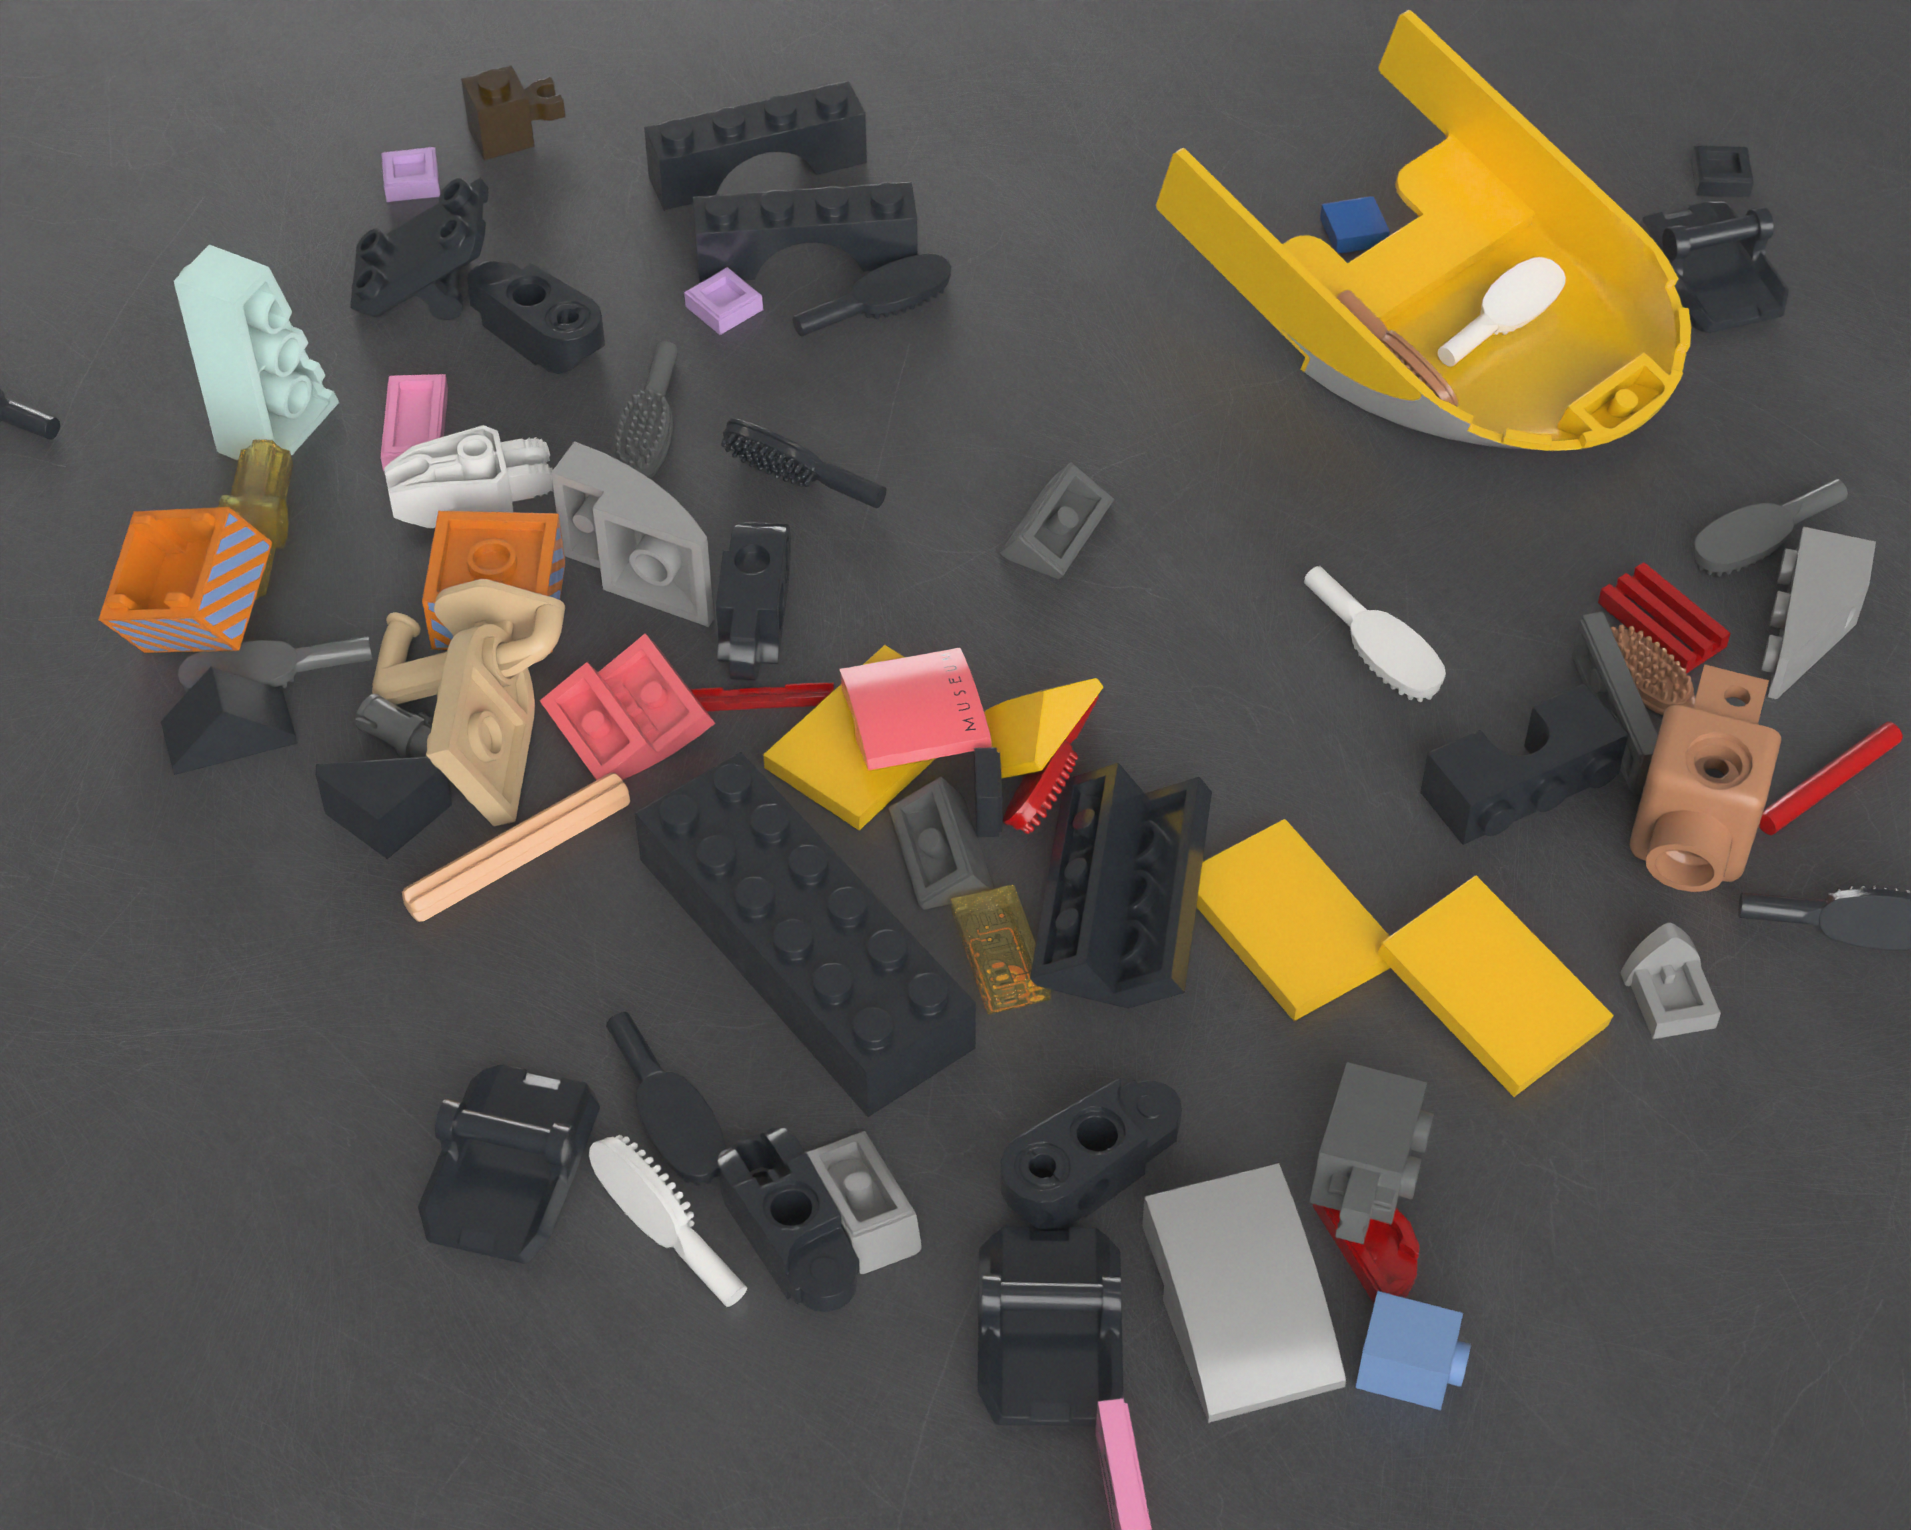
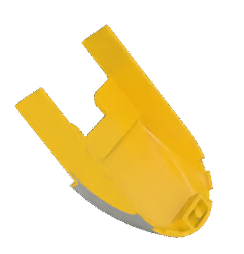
[1156,10,1691,451]

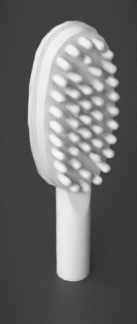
[1438,257,1566,367]
[1304,566,1446,702]
[589,1135,747,1307]

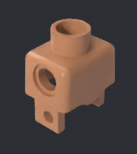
[1630,664,1781,892]

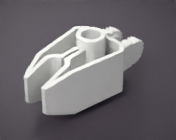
[384,425,553,528]

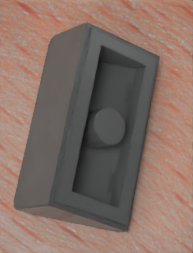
[999,462,1114,579]
[889,776,995,910]

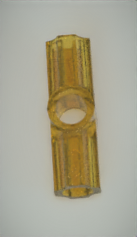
[218,439,293,602]

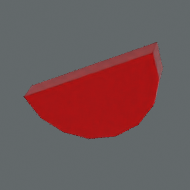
[1313,1204,1419,1304]

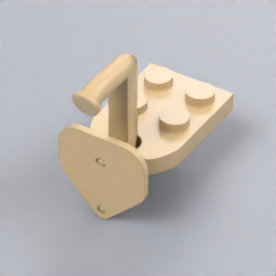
[372,579,565,826]

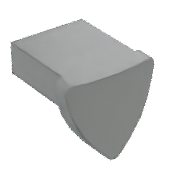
[1620,923,1721,1039]

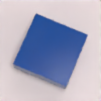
[1320,196,1390,254]

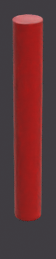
[1759,722,1903,835]

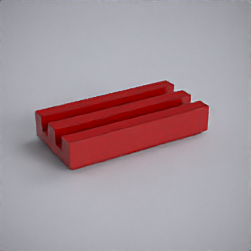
[1598,562,1731,674]

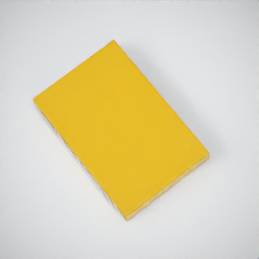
[763,645,936,831]
[1196,819,1390,1021]
[1377,875,1614,1097]

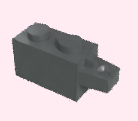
[1309,1062,1434,1244]

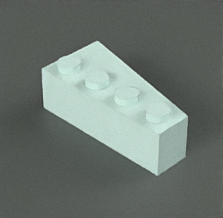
[174,245,339,475]

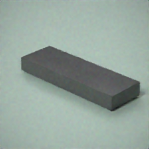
[1572,612,1658,795]

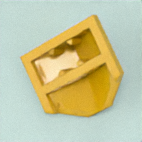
[984,678,1103,778]

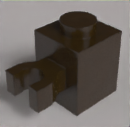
[461,65,566,160]

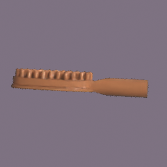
[1337,290,1459,407]
[1611,625,1695,715]

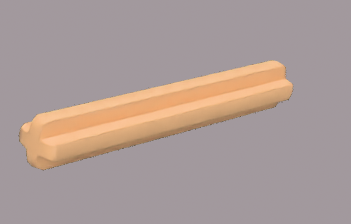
[402,773,630,922]

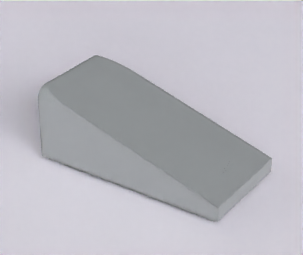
[806,1131,922,1274]

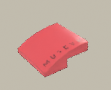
[540,633,715,780]
[840,648,992,770]

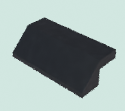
[1030,763,1212,1009]

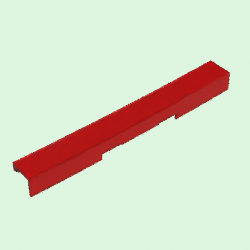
[690,682,834,712]

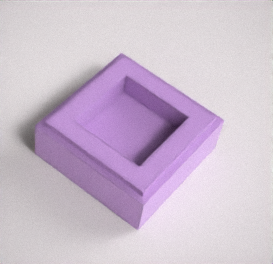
[382,147,440,202]
[684,267,763,335]

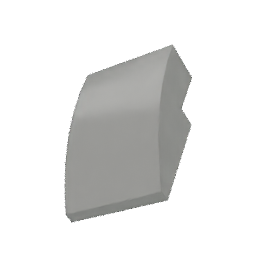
[551,441,714,627]
[1142,1163,1346,1423]

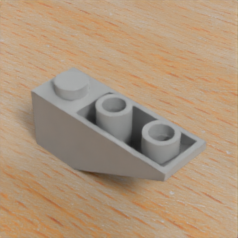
[1761,527,1876,699]

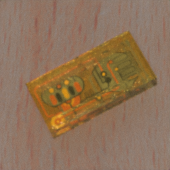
[951,884,1051,1015]

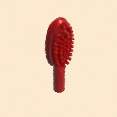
[1002,695,1098,834]

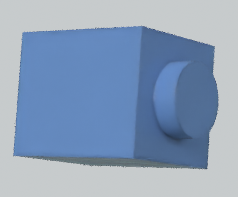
[1355,1291,1471,1410]

